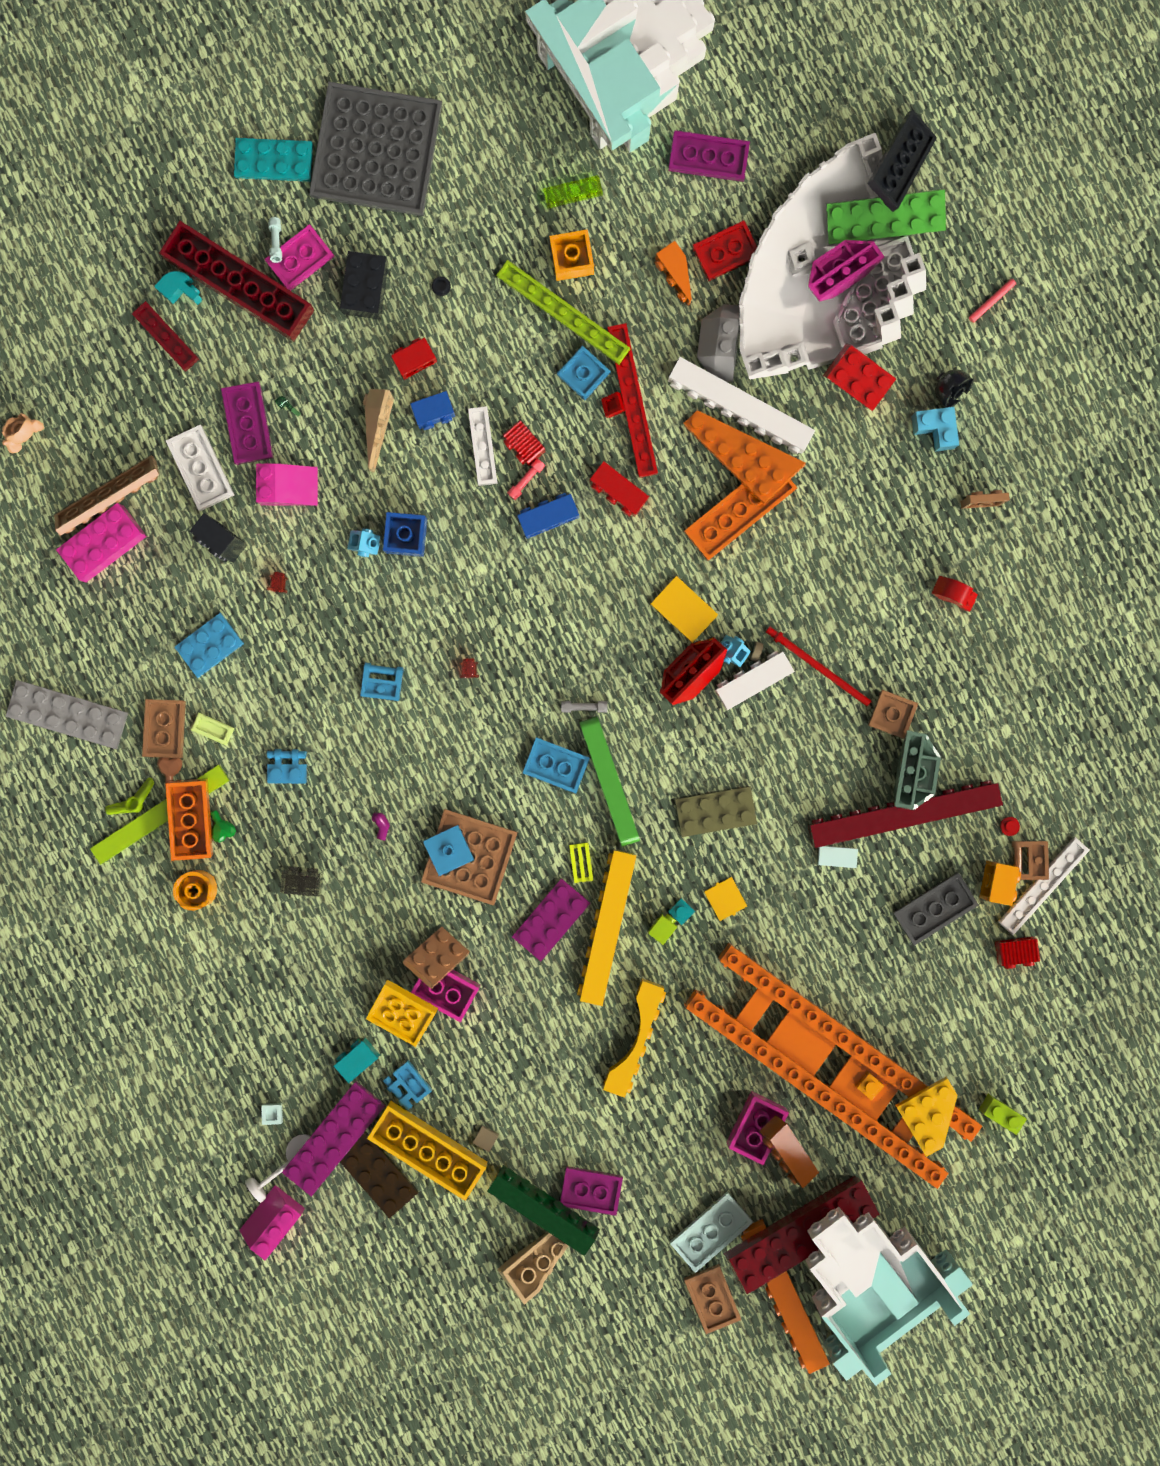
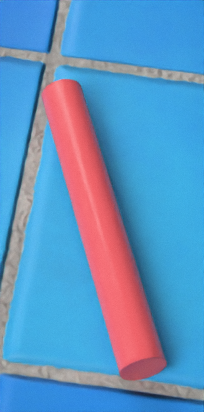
[968,278,1016,323]

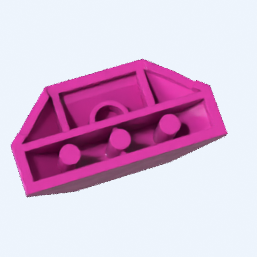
[808,240,885,302]

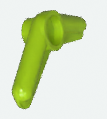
[105,777,154,815]

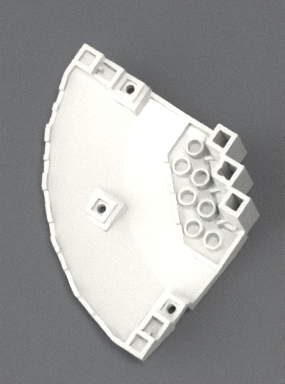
[739,133,926,379]

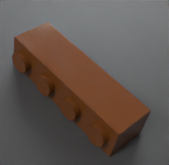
[759,1115,819,1188]

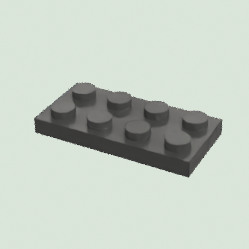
[892,872,979,946]

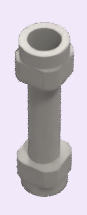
[561,701,607,713]

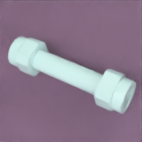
[268,217,282,263]

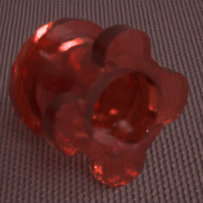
[266,572,288,594]
[459,658,479,678]

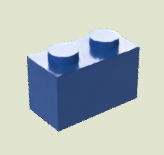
[410,391,455,430]

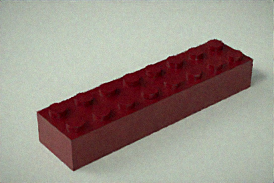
[159,221,315,342]
[723,1176,880,1294]

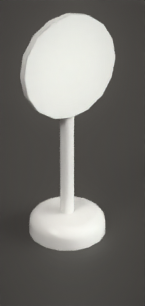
[245,1134,310,1203]

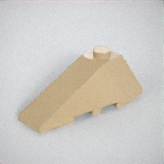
[363,389,394,473]
[497,1232,568,1305]

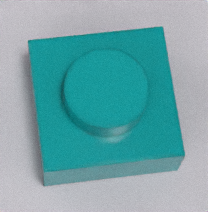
[668,898,695,925]

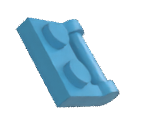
[360,662,404,701]

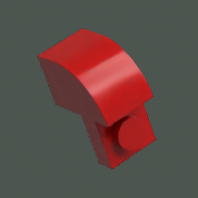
[932,576,978,612]

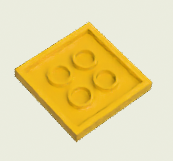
[366,980,438,1047]

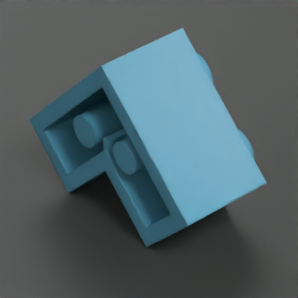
[911,407,959,452]

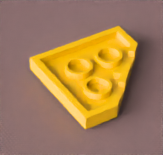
[896,1077,958,1157]

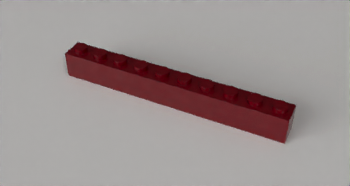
[807,780,1003,848]

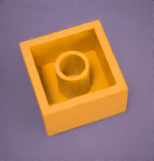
[549,229,594,281]
[979,860,1021,906]

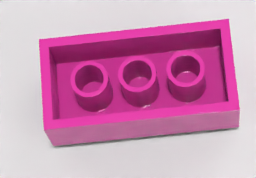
[56,503,147,583]

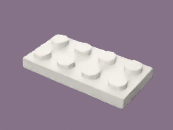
[166,425,234,511]

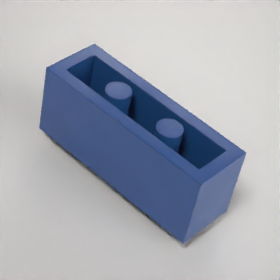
[517,493,580,539]

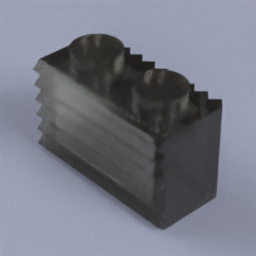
[280,866,323,897]

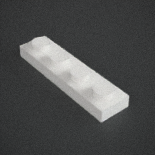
[468,406,498,486]

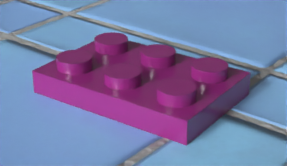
[560,1166,623,1216]

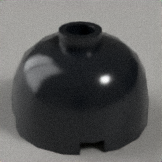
[935,369,974,408]

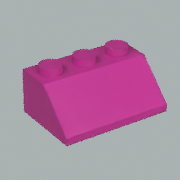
[239,1185,305,1261]

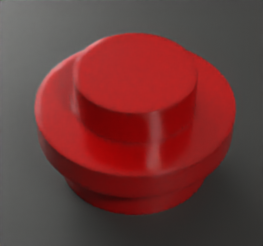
[1000,817,1020,836]

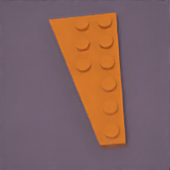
[684,410,806,504]

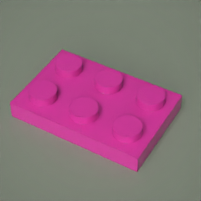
[264,224,335,291]

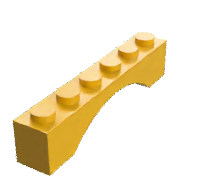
[603,978,666,1098]

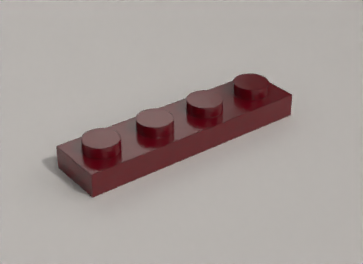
[132,301,199,372]

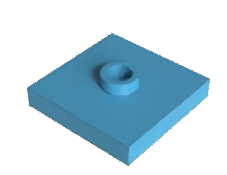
[557,345,611,401]
[423,825,475,876]

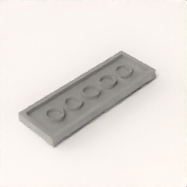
[5,680,128,749]

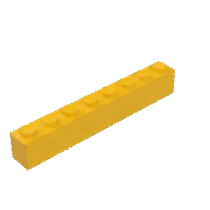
[577,849,636,1006]

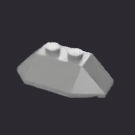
[697,304,740,382]

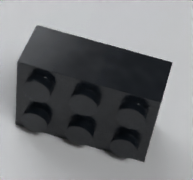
[340,251,389,320]
[189,513,247,563]

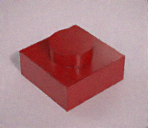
[601,392,625,418]

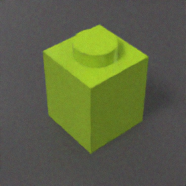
[647,913,677,945]

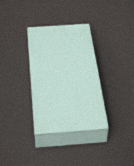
[817,846,858,868]

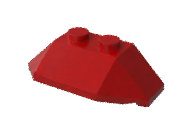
[660,638,727,705]

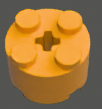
[173,870,217,911]

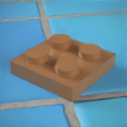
[960,490,1010,509]
[868,690,919,739]

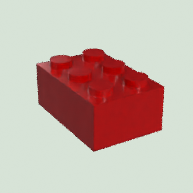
[823,343,896,411]

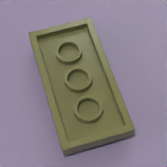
[675,786,757,837]

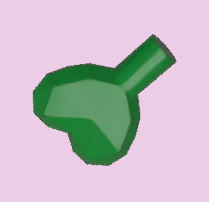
[210,810,236,843]

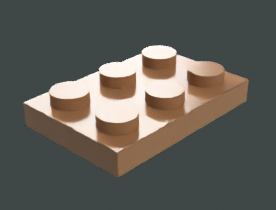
[142,699,186,758]
[403,927,470,989]
[684,1264,741,1334]

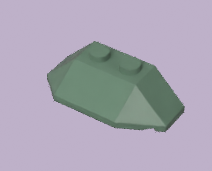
[894,730,941,810]

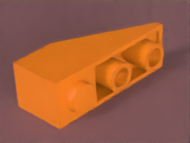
[655,241,692,306]

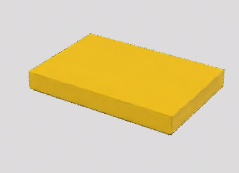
[650,576,718,643]

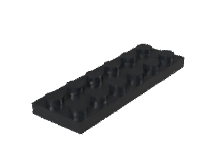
[867,109,937,212]

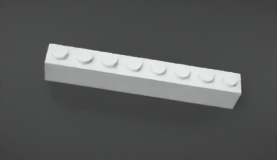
[668,357,815,454]

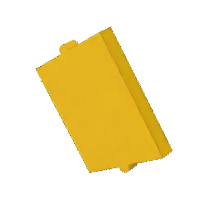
[704,877,747,921]

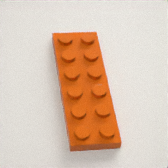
[684,479,797,561]

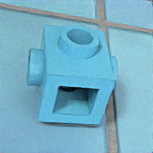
[347,529,380,557]
[720,635,751,667]

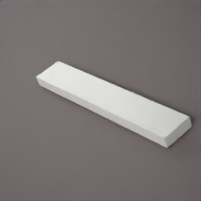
[998,837,1089,935]

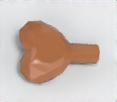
[157,758,183,787]

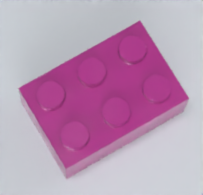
[411,970,481,1022]
[726,1091,789,1165]

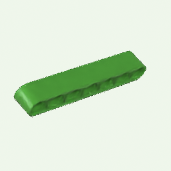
[579,716,640,847]

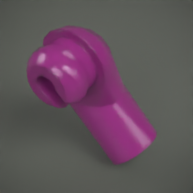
[372,812,390,841]

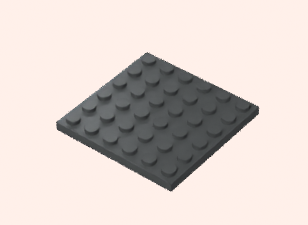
[309,81,442,217]

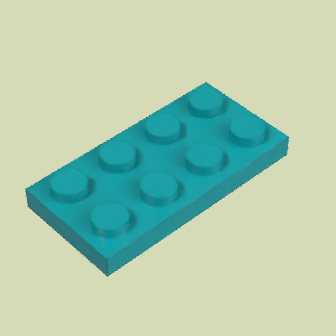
[234,138,313,182]

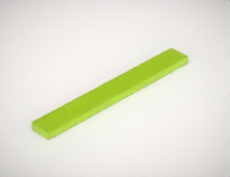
[496,260,630,365]
[90,765,230,865]

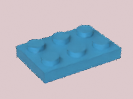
[174,613,244,678]
[523,737,590,793]

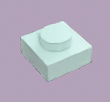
[261,1103,283,1125]

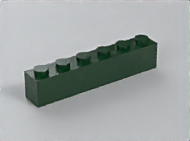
[487,1165,600,1256]

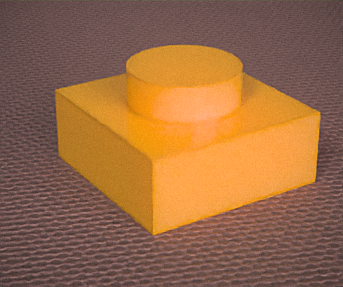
[856,1072,884,1101]

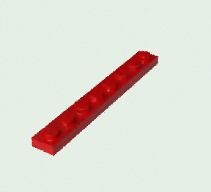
[607,323,658,478]

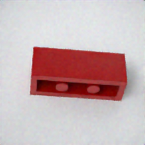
[589,461,649,517]

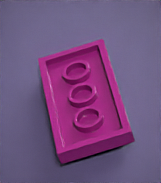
[668,130,750,182]
[221,382,274,465]
[512,878,590,961]

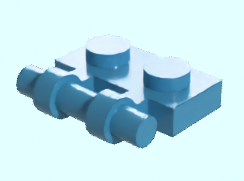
[267,749,307,784]
[383,1060,432,1110]

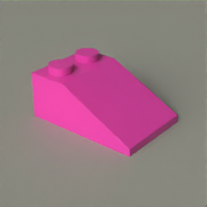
[256,464,318,506]

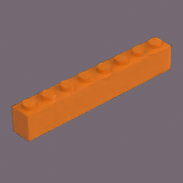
[741,1219,830,1374]

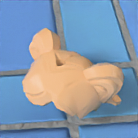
[2,413,44,453]

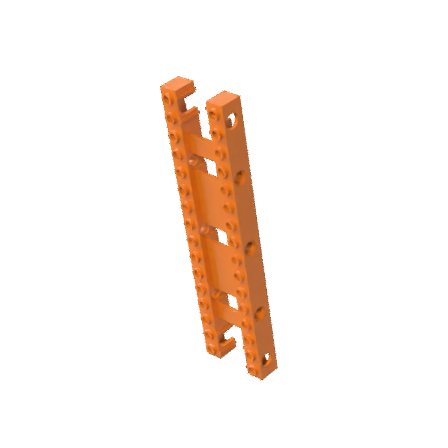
[684,943,982,1189]

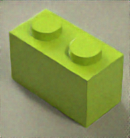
[978,1093,1027,1135]

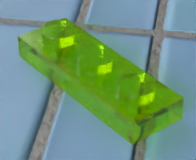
[543,175,603,209]

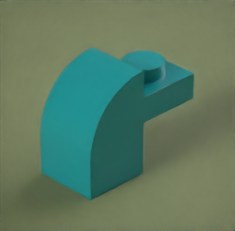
[154,271,203,305]

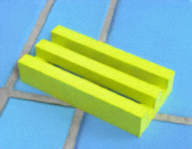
[569,842,593,883]

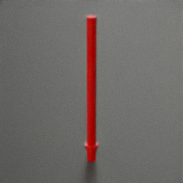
[766,626,871,707]

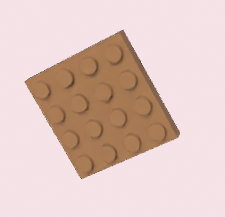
[421,809,518,905]

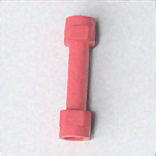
[507,458,545,500]

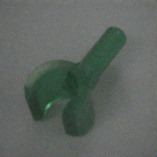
[275,396,301,417]

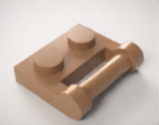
[1012,841,1049,880]

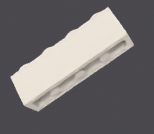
[715,651,795,710]

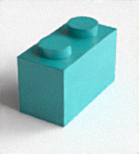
[334,1037,380,1083]

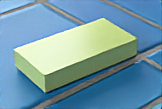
[191,712,234,745]

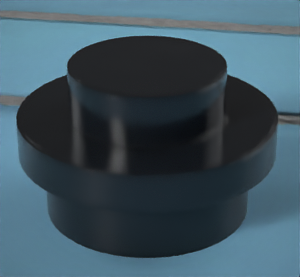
[432,276,451,296]

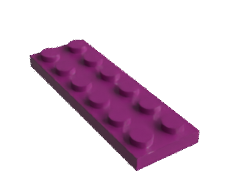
[281,1081,385,1197]

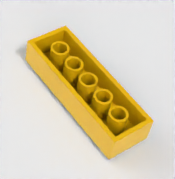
[367,1100,487,1201]

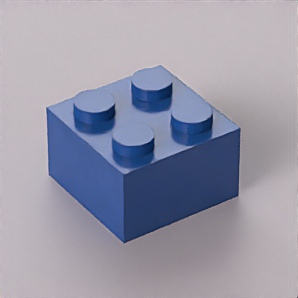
[383,512,427,557]

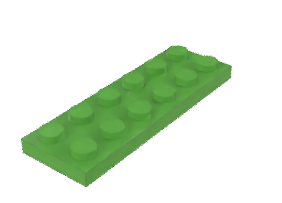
[826,189,946,245]

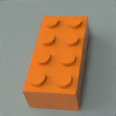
[165,778,213,861]

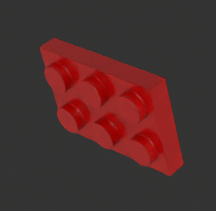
[692,220,757,282]

